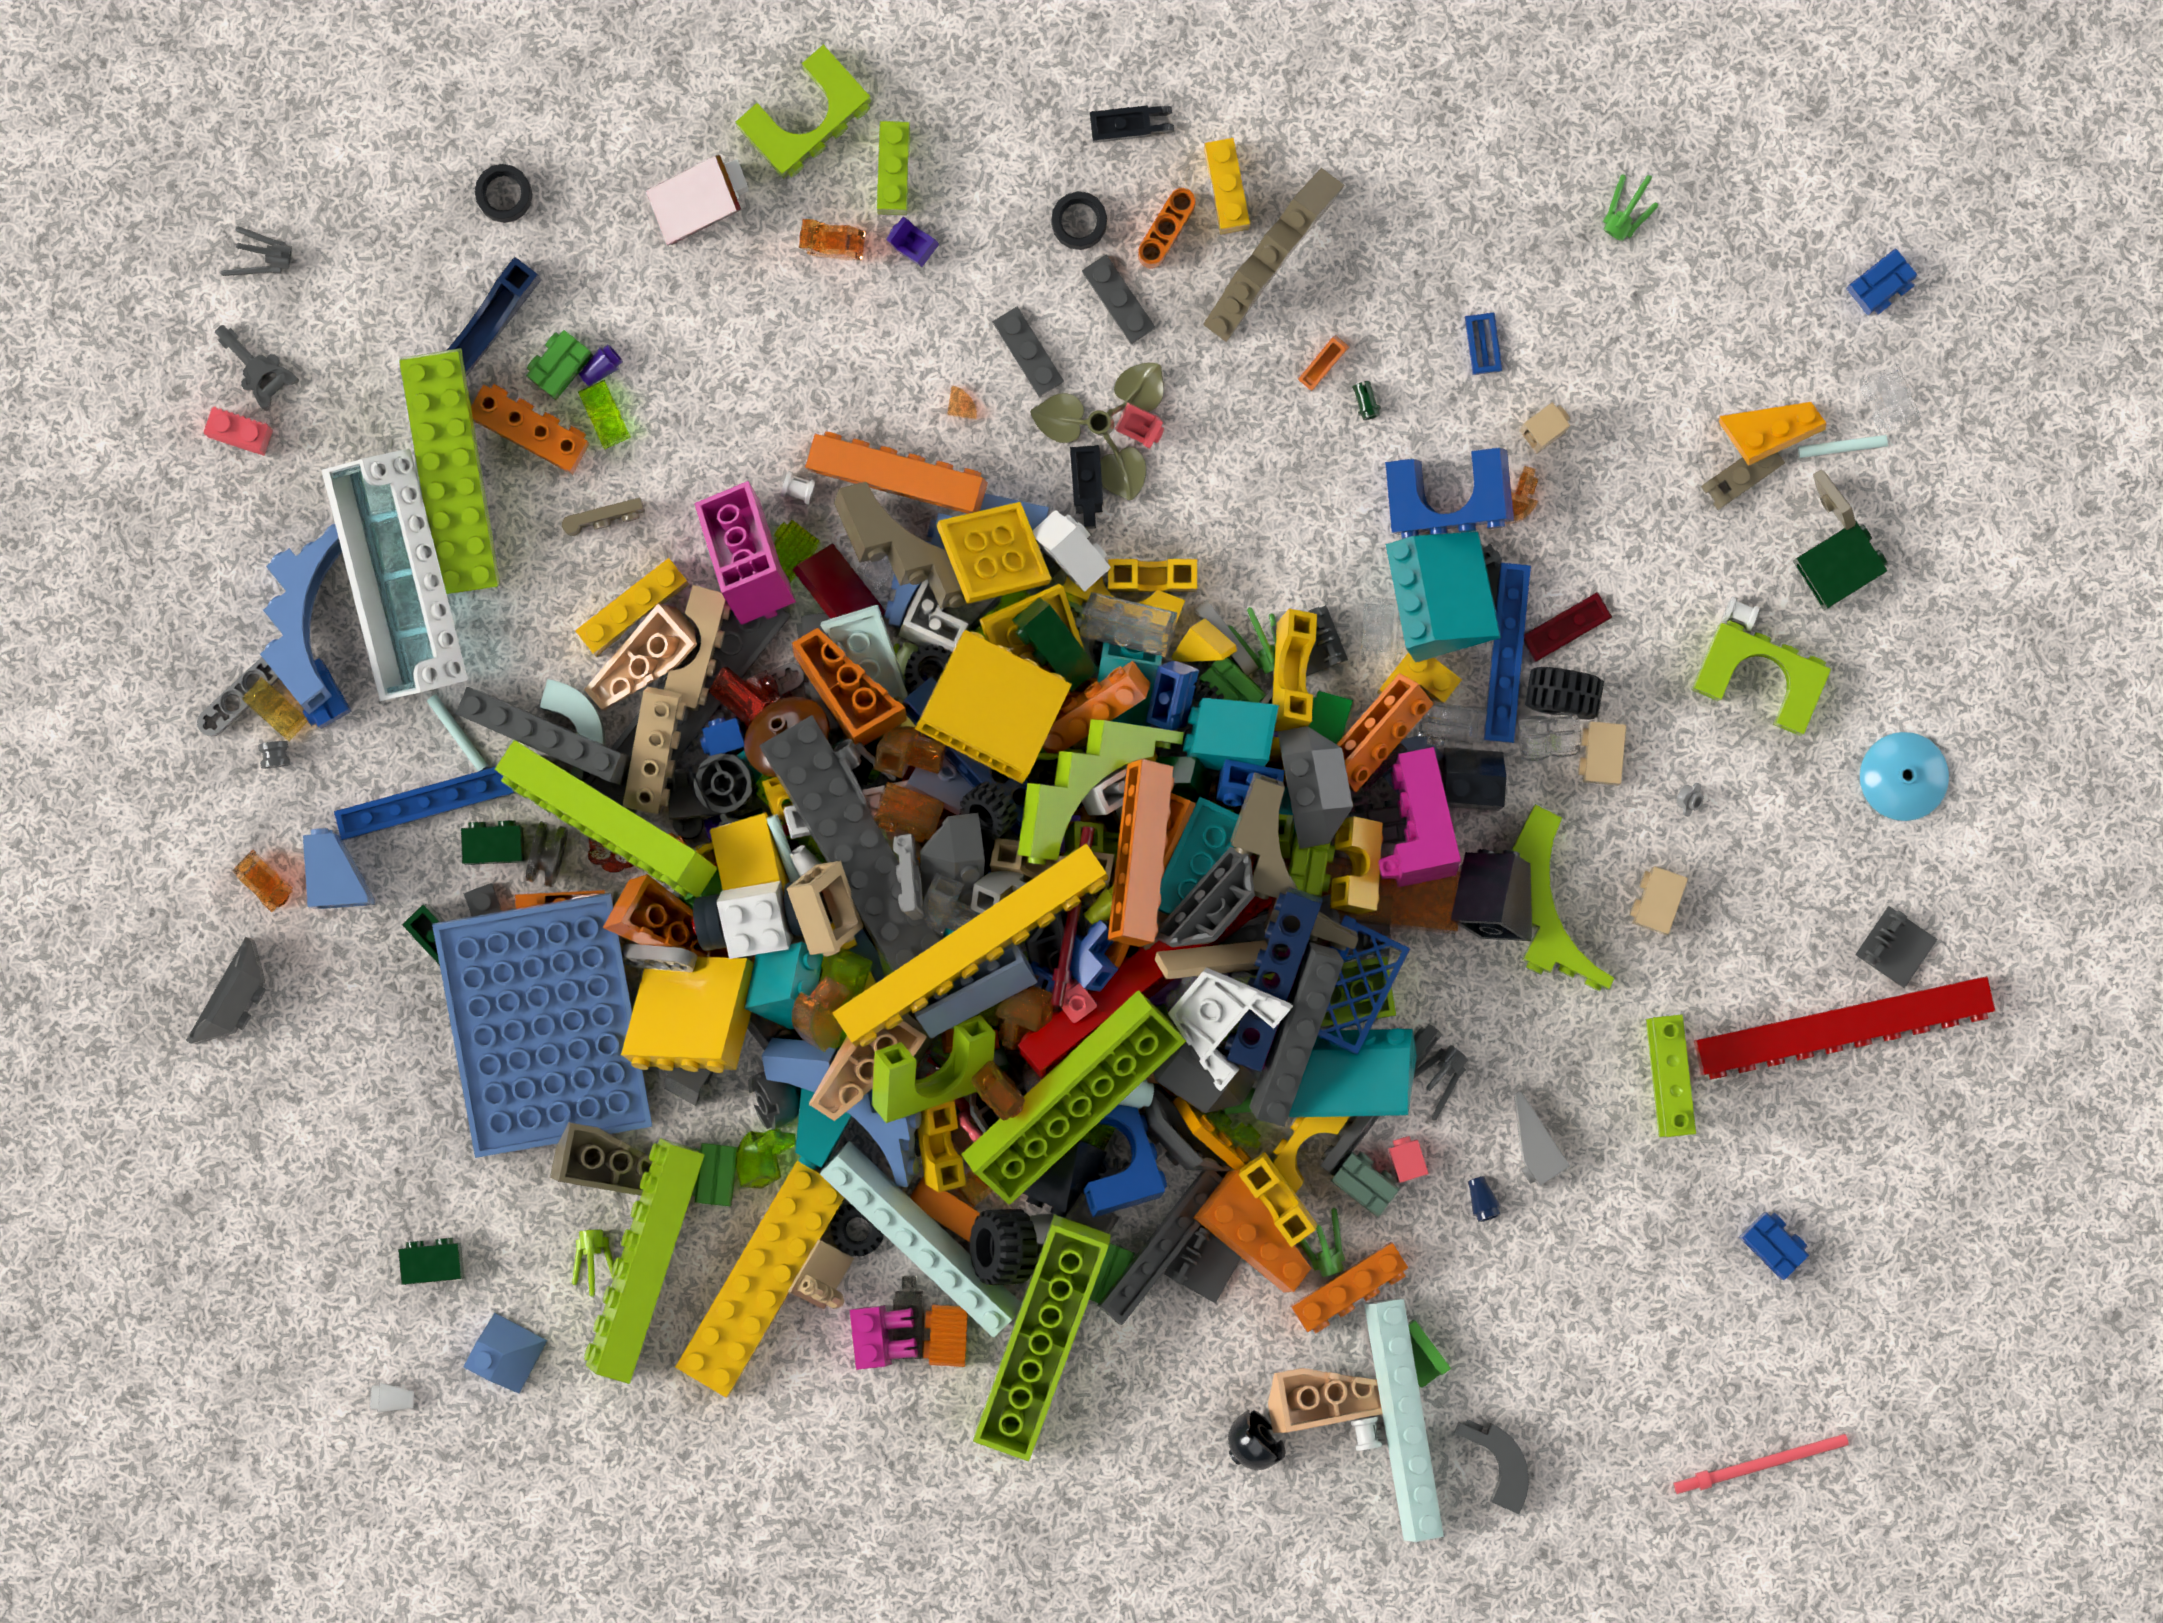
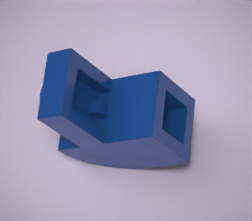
[1069,919,1119,992]

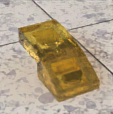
[242,677,308,742]

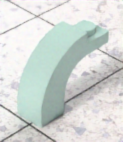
[540,679,605,782]

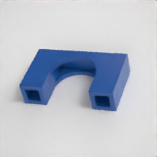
[1385,447,1514,539]
[1083,1104,1167,1218]

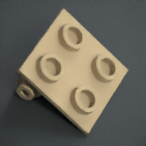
[788,1239,854,1309]

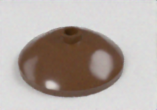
[744,697,830,777]

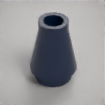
[1468,1176,1501,1222]

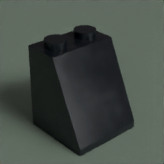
[1442,747,1507,811]
[1451,849,1532,941]
[1022,1140,1107,1218]

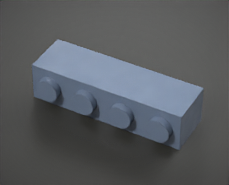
[915,943,1038,1039]

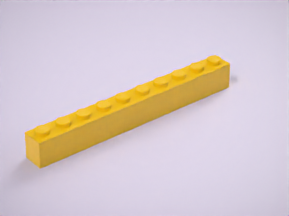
[832,843,1109,1047]

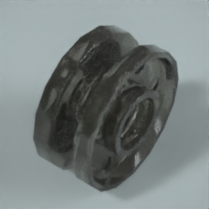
[526,821,568,887]

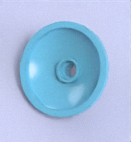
[1860,732,1949,821]

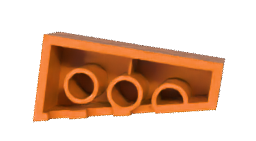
[792,628,907,746]
[603,874,729,958]
[1193,1170,1312,1293]

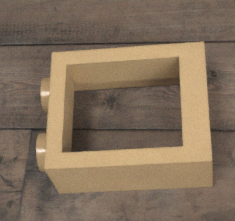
[786,861,864,956]

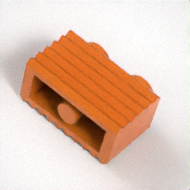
[923,1304,968,1367]

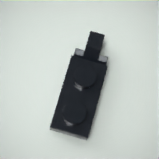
[1070,445,1104,529]

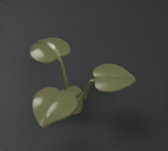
[1030,362,1164,501]

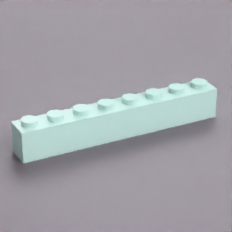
[819,1141,1022,1338]
[1364,1299,1444,1542]

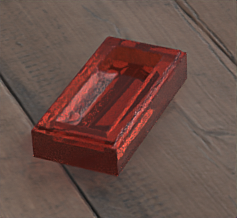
[708,667,770,725]

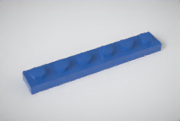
[1483,563,1531,743]
[334,767,515,841]

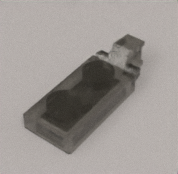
[893,1275,924,1359]

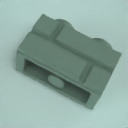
[1330,1151,1400,1217]

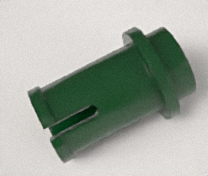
[1352,381,1381,420]

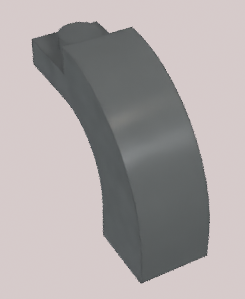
[1454,1419,1529,1514]

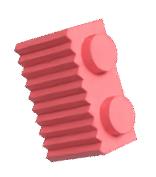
[204,406,273,456]

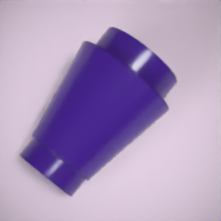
[578,344,623,387]

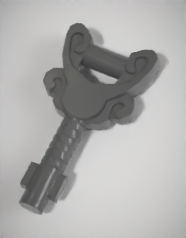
[215,325,299,411]

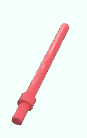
[1673,1434,1849,1494]

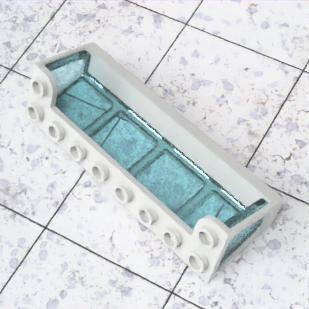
[322,448,468,701]

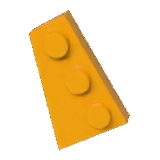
[1719,402,1826,466]
[1172,1096,1251,1171]

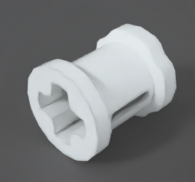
[780,471,817,505]
[1722,596,1760,631]
[1351,1416,1382,1451]

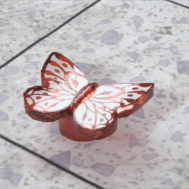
[588,838,634,873]

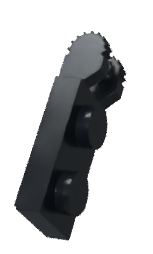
[1090,105,1174,143]

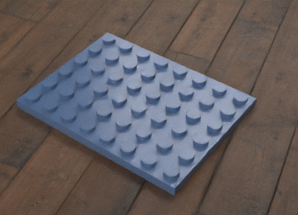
[432,893,652,1158]

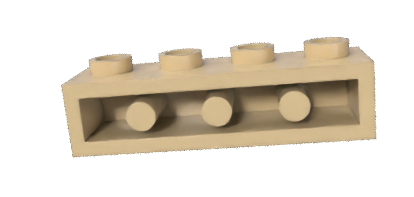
[623,687,686,814]

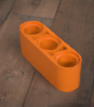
[1138,188,1195,269]
[909,1176,980,1242]

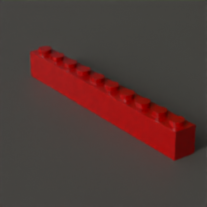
[1018,862,1273,1079]
[1694,976,1995,1080]

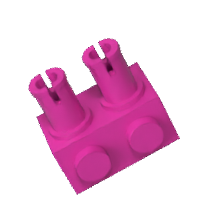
[849,1305,918,1370]

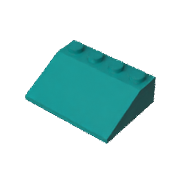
[1385,531,1501,662]
[1289,1028,1417,1117]

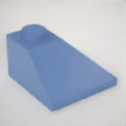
[463,1313,548,1394]

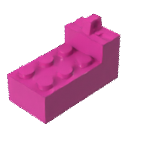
[694,481,796,625]
[1378,747,1461,887]

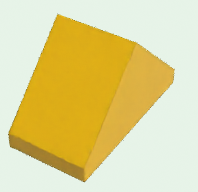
[1171,618,1237,662]

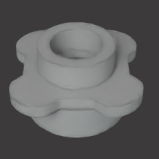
[1677,783,1704,817]

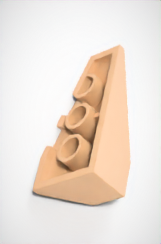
[584,603,697,710]
[809,1020,927,1121]
[1268,1368,1382,1433]

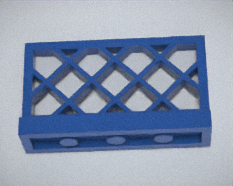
[1317,915,1410,1055]

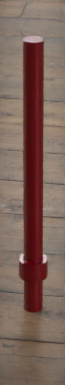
[1051,826,1095,1007]

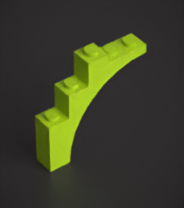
[1511,804,1615,992]

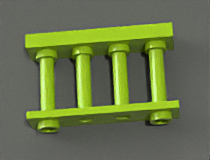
[1645,1014,1696,1137]

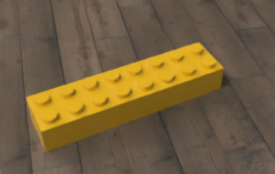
[675,1160,845,1398]

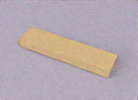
[1155,940,1268,979]

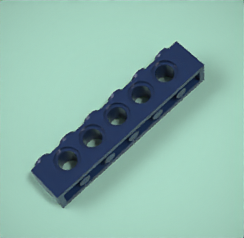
[902,677,1030,839]
[1224,886,1323,1072]

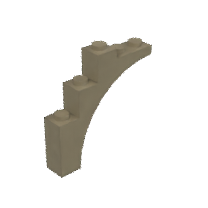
[1203,168,1345,342]
[834,482,966,609]
[1231,772,1358,950]

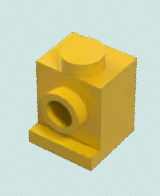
[762,777,793,823]

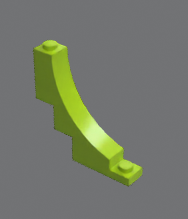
[1018,719,1184,865]

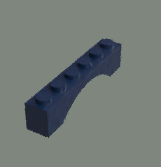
[446,257,541,377]

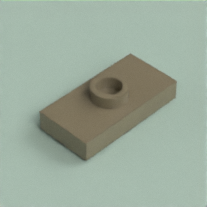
[1813,469,1856,530]

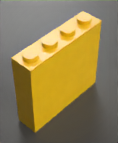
[915,630,1072,784]
[621,957,754,1073]

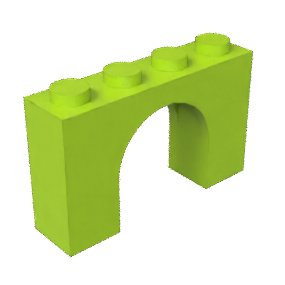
[735,44,871,179]
[1691,621,1831,736]
[872,1015,996,1124]

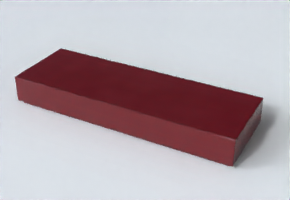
[1524,592,1612,662]

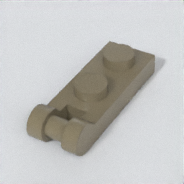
[1701,452,1785,510]
[562,497,645,536]

